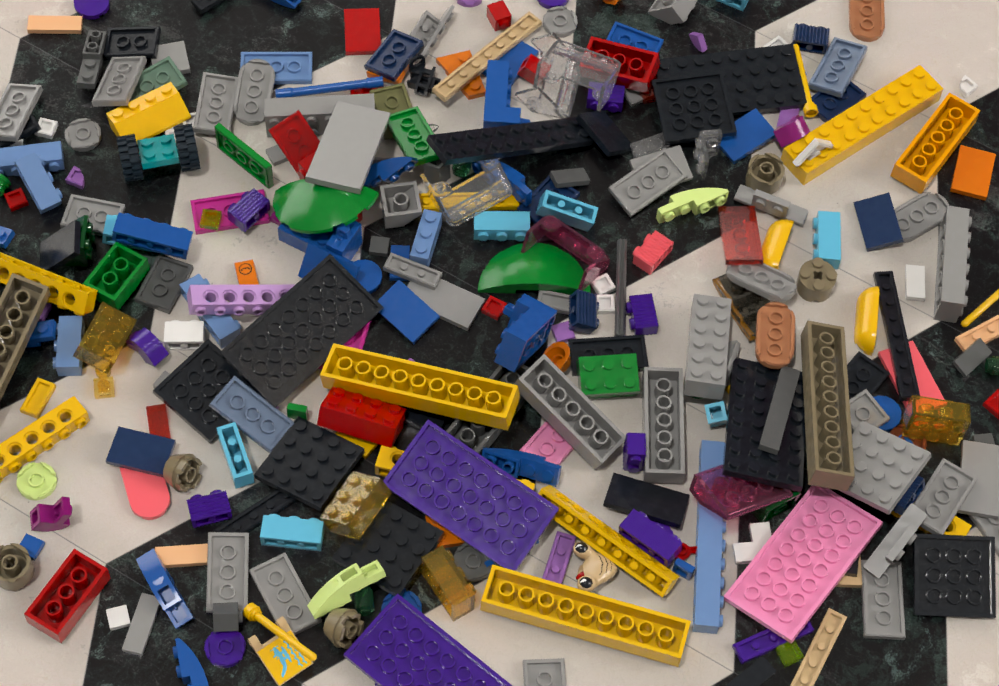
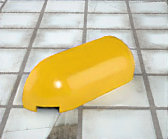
[757,219,794,269]
[854,286,879,356]

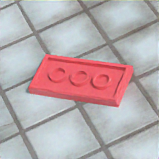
[878,340,947,419]

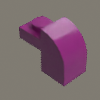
[773,114,810,148]
[30,496,73,532]

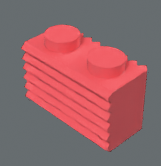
[632,230,674,275]

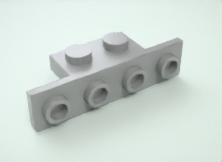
[410,5,455,63]
[734,184,808,226]
[863,503,928,579]

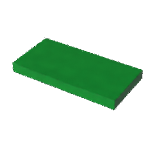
[387,106,439,167]
[214,123,274,189]

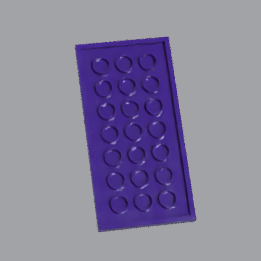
[381,420,559,571]
[344,593,512,686]

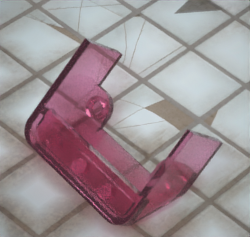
[521,215,610,290]

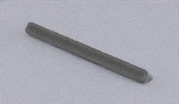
[614,239,627,336]

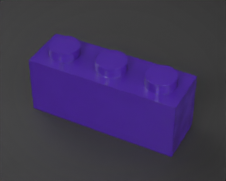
[619,509,682,568]

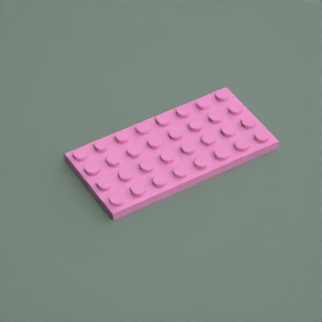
[724,485,883,644]

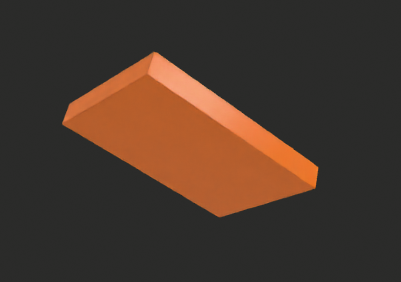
[950,145,996,201]

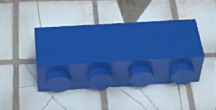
[112,212,193,260]

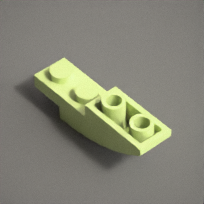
[656,188,729,224]
[307,560,386,619]

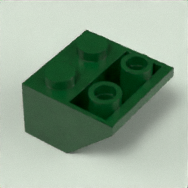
[65,215,96,267]

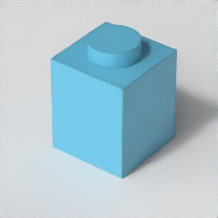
[704,401,728,427]

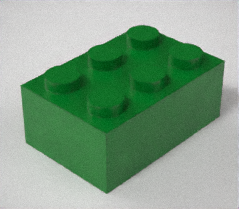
[83,242,150,312]
[576,353,640,399]

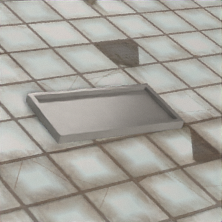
[305,101,391,194]

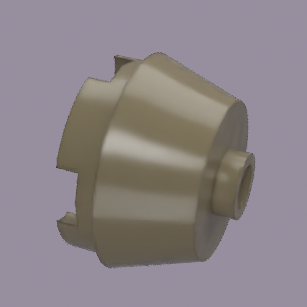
[163,454,202,492]
[323,608,364,649]

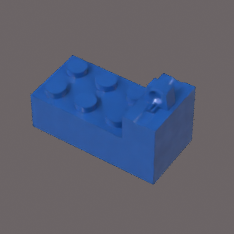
[483,60,530,128]
[278,221,362,260]
[494,293,558,373]

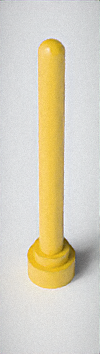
[793,44,818,118]
[961,289,999,327]
[243,603,317,661]

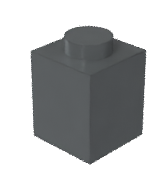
[424,159,451,187]
[213,602,243,632]

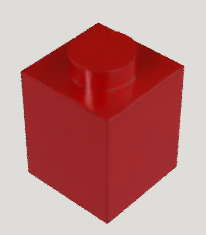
[486,0,512,31]
[517,54,548,85]

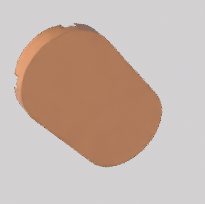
[849,0,885,42]
[755,302,795,369]

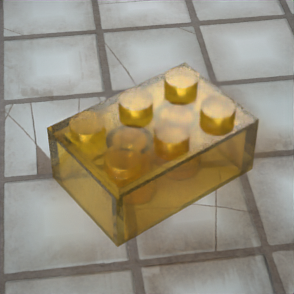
[73,302,137,374]
[901,395,971,445]
[319,471,392,540]
[421,545,476,622]

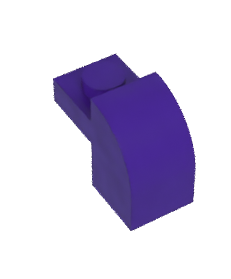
[125,328,169,366]

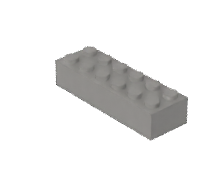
[264,93,375,138]
[933,206,972,323]
[683,294,732,400]
[514,354,626,469]
[642,367,685,484]

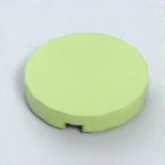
[16,462,57,501]

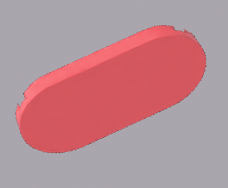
[120,467,170,520]

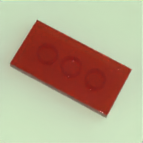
[718,206,764,265]

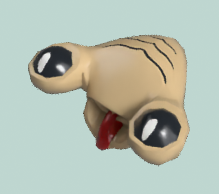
[573,542,618,592]

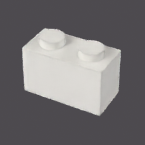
[164,320,205,351]

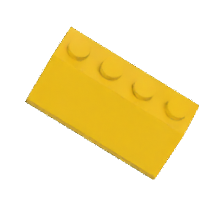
[106,82,191,145]

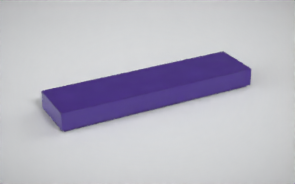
[732,621,814,664]

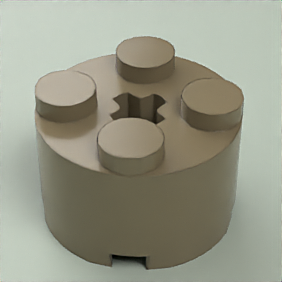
[745,153,785,195]
[796,257,837,302]
[0,543,35,592]

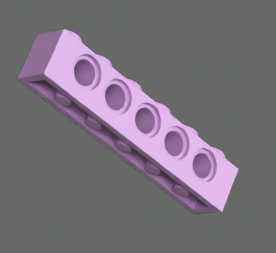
[187,284,296,316]

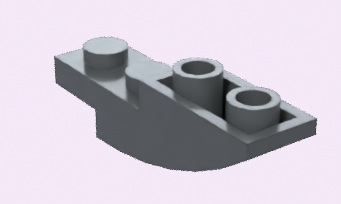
[76,30,107,89]

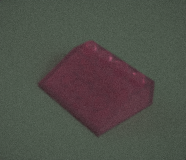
[689,464,793,521]

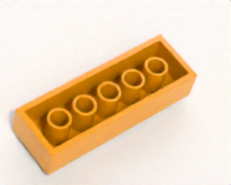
[890,92,981,194]

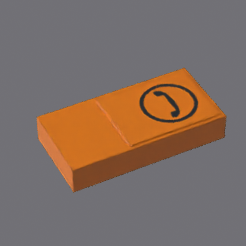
[234,259,259,285]

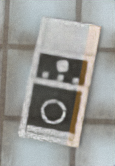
[712,274,770,341]

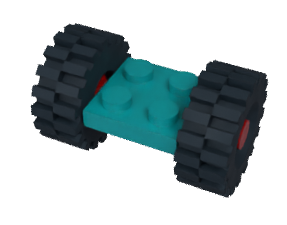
[116,123,201,183]

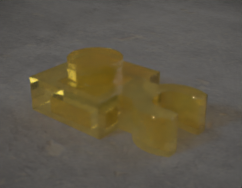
[93,365,115,399]

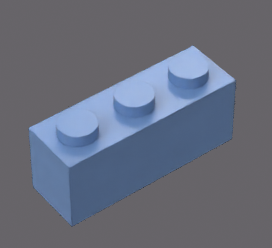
[14,152,63,214]
[410,209,442,267]
[53,316,85,376]

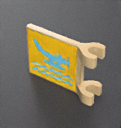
[248,616,314,686]

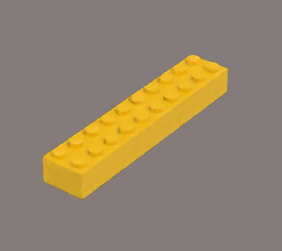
[781,65,943,185]
[320,343,520,431]
[480,564,691,667]

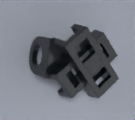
[407,55,441,96]

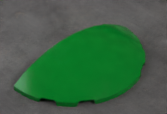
[273,179,379,234]
[478,242,591,295]

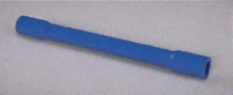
[275,76,384,98]

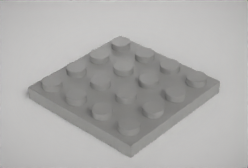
[839,421,931,515]

